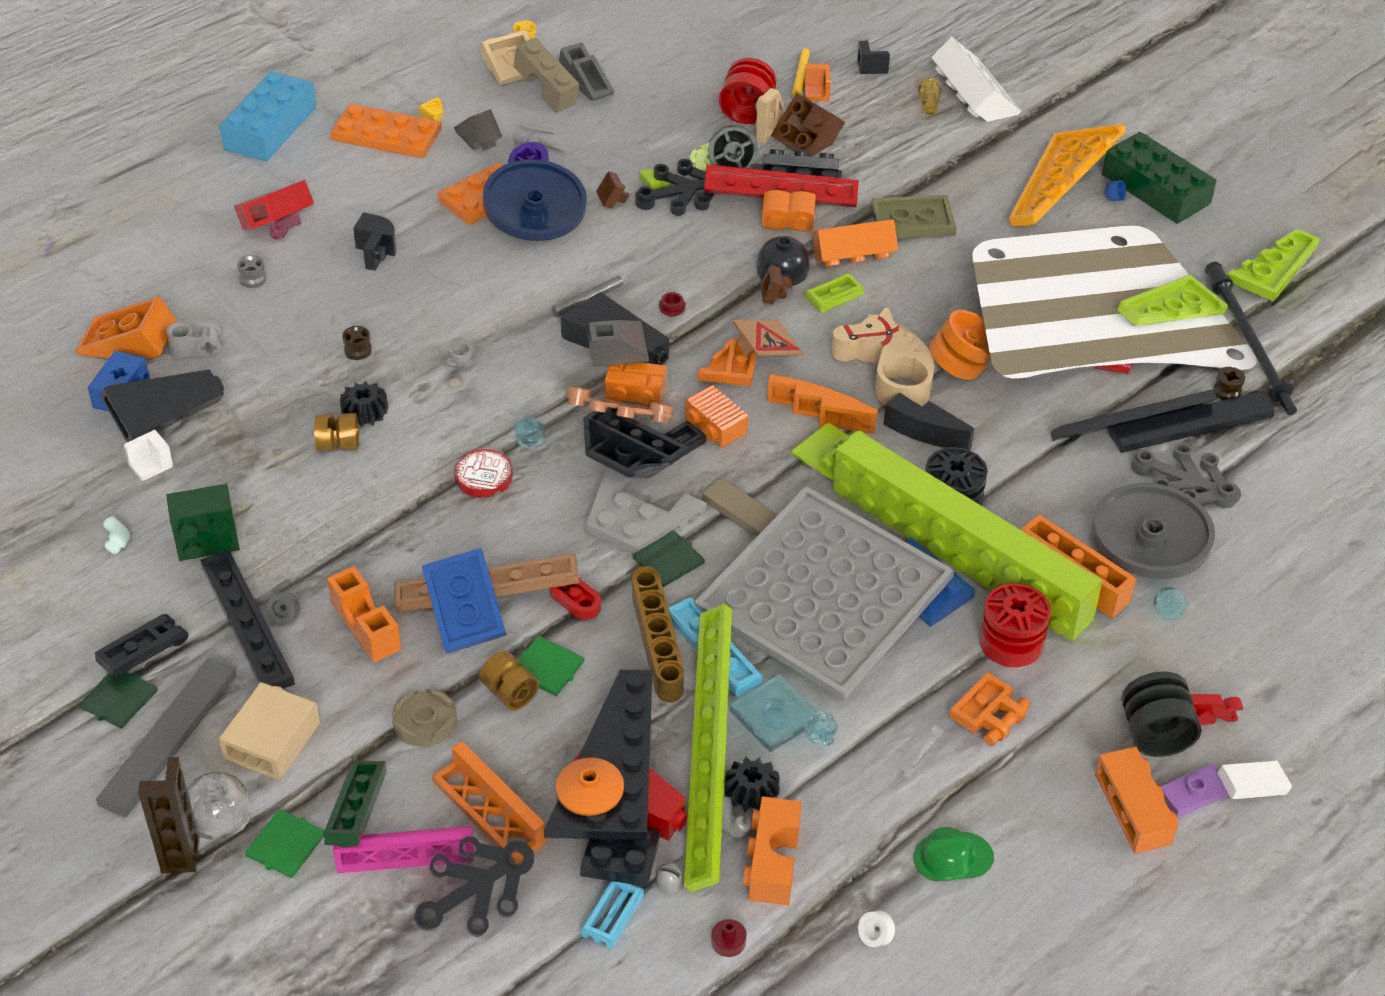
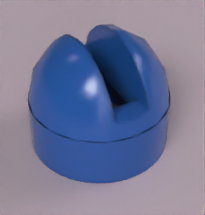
[1104,180,1126,201]

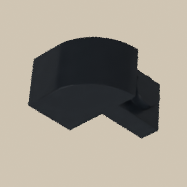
[353,212,397,271]

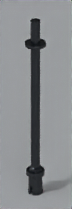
[1205,261,1297,415]

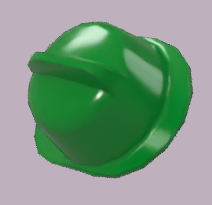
[913,827,994,881]

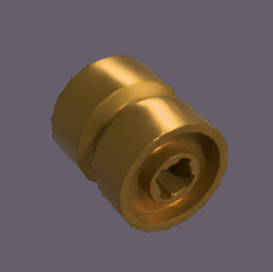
[314,413,359,452]
[479,650,539,711]

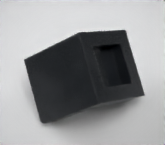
[857,40,890,74]

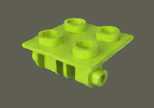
[790,423,864,481]

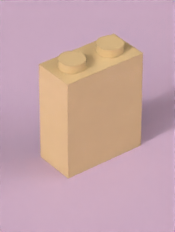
[219,682,320,780]

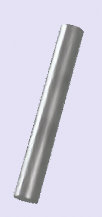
[552,276,623,317]

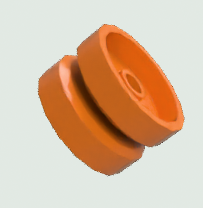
[929,310,991,380]

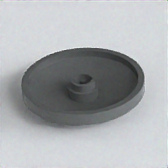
[1092,483,1215,579]

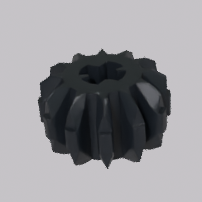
[340,380,389,428]
[724,756,780,812]

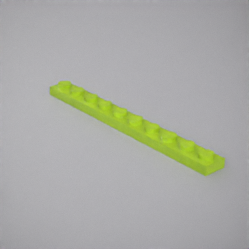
[684,603,732,892]

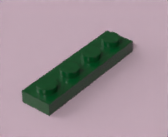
[323,761,387,848]

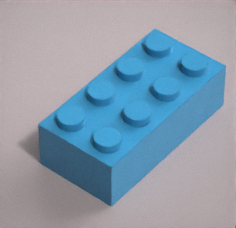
[219,71,317,162]

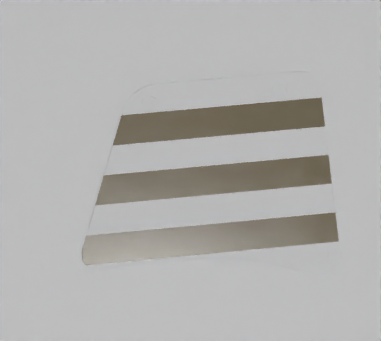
[972,226,1257,379]

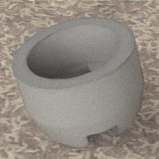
[656,863,684,894]

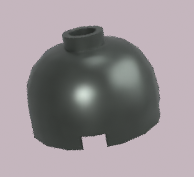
[708,125,759,169]

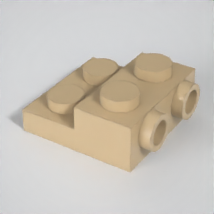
[480,30,530,86]

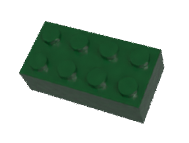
[1102,131,1217,224]

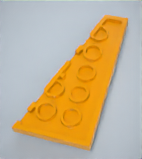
[1008,123,1126,227]

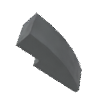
[559,42,614,101]

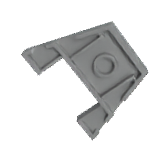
[586,466,707,556]

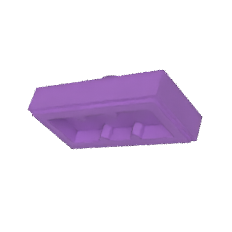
[1161,764,1229,818]

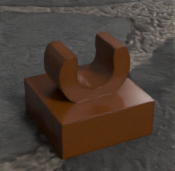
[596,171,630,208]
[760,265,793,304]

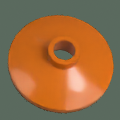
[556,758,624,816]

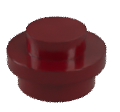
[659,292,686,317]

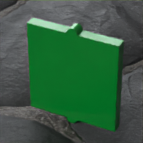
[518,636,585,696]
[245,809,324,878]

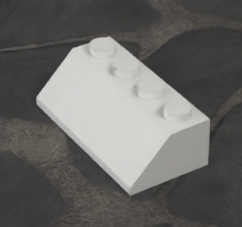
[931,37,1021,122]

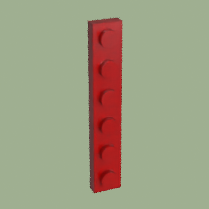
[704,165,859,208]

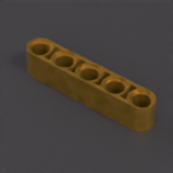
[632,567,684,702]

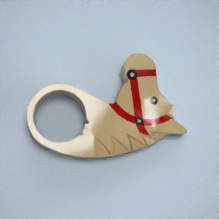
[831,307,935,406]

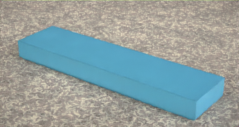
[668,596,762,697]

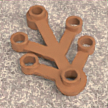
[566,386,675,423]

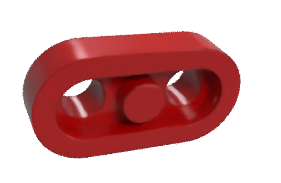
[549,578,601,620]

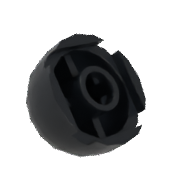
[757,236,809,286]

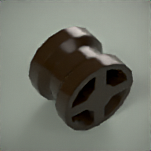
[342,326,372,360]
[1213,366,1245,401]

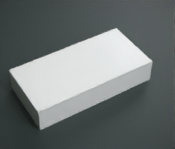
[1217,761,1292,799]

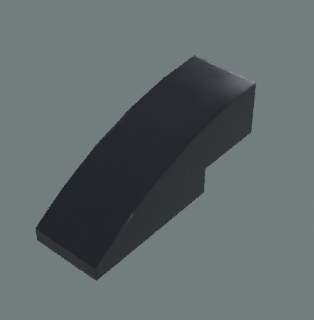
[883,393,974,450]

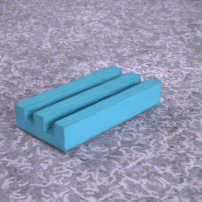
[581,881,644,949]

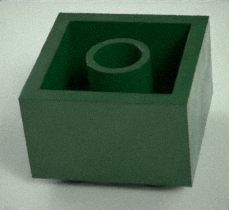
[166,484,240,561]

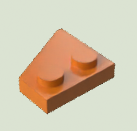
[698,338,757,386]

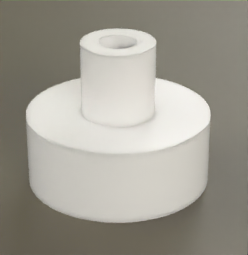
[858,910,895,947]

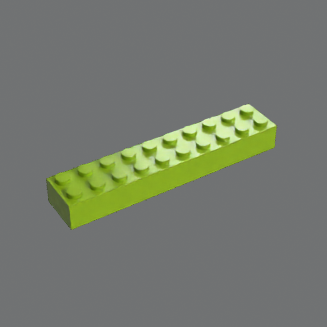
[832,431,1103,642]

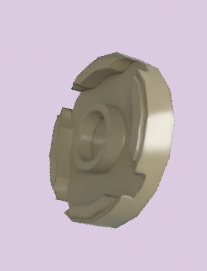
[392,689,457,746]

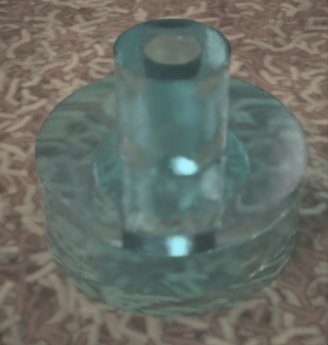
[515,417,544,447]
[1153,587,1187,620]
[803,711,838,746]

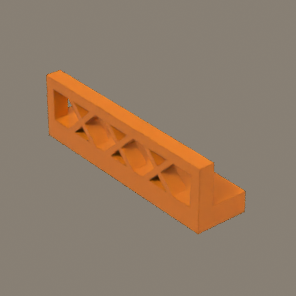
[432,741,547,864]

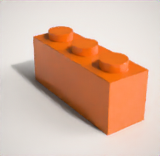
[812,219,898,267]
[1095,747,1178,854]

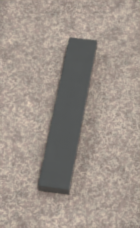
[96,658,237,817]

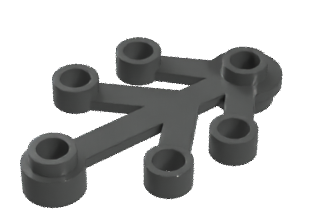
[1131,442,1241,508]

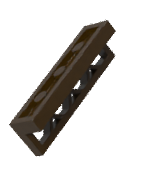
[138,757,200,874]

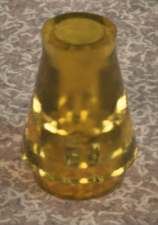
[918,78,942,114]

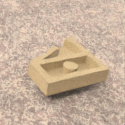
[755,88,786,144]

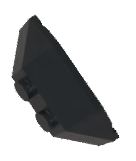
[583,407,690,478]

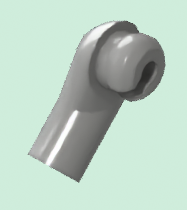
[722,796,751,838]

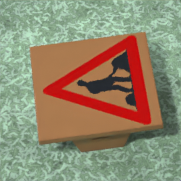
[732,320,803,356]

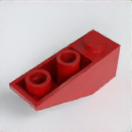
[234,180,314,230]

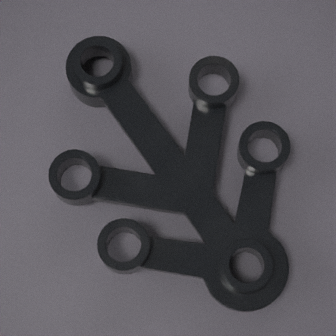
[635,159,717,216]
[414,836,534,937]

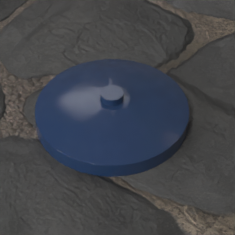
[483,159,587,241]

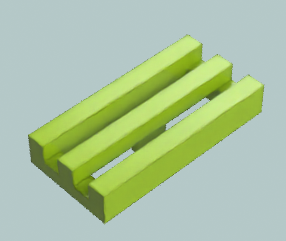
[805,273,864,313]

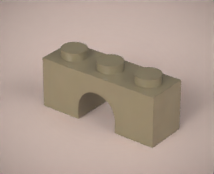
[513,37,580,113]

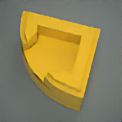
[418,97,443,121]

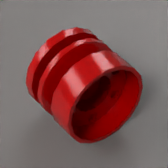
[719,57,777,124]
[979,583,1051,668]

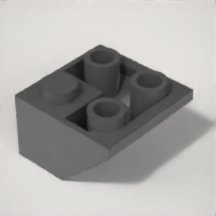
[586,320,649,367]

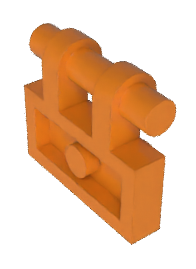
[949,672,1031,746]

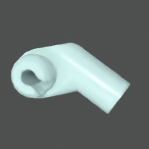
[103,516,131,554]

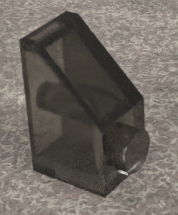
[454,109,503,151]

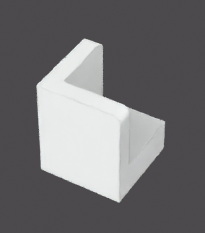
[124,430,173,481]

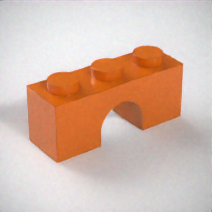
[327,566,401,663]
[743,797,802,905]

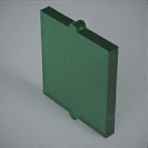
[633,531,705,587]
[79,672,158,729]

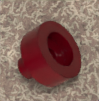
[711,919,747,957]

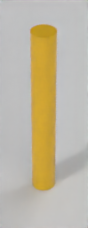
[792,48,810,97]

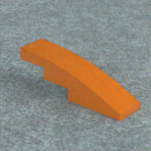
[767,374,878,434]

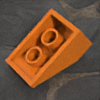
[75,296,177,360]

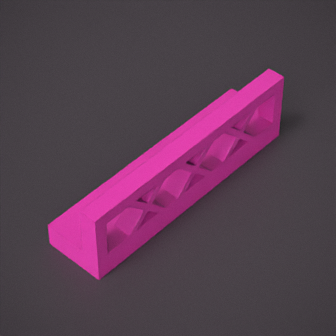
[333,826,474,873]

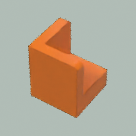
[804,64,831,101]

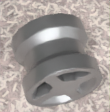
[237,255,267,288]

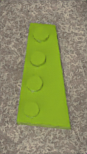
[1227,229,1321,302]
[1117,275,1229,326]

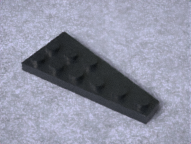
[544,670,652,840]

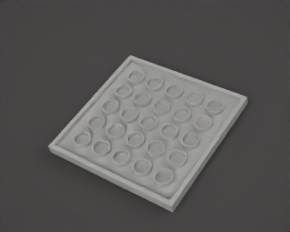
[694,486,954,701]

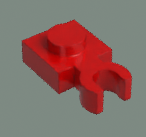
[1190,694,1243,725]

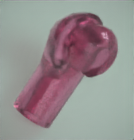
[269,212,301,240]

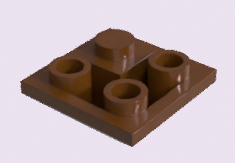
[771,92,846,157]

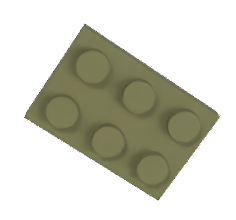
[871,195,956,238]

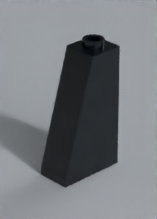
[561,292,669,365]
[100,369,224,442]

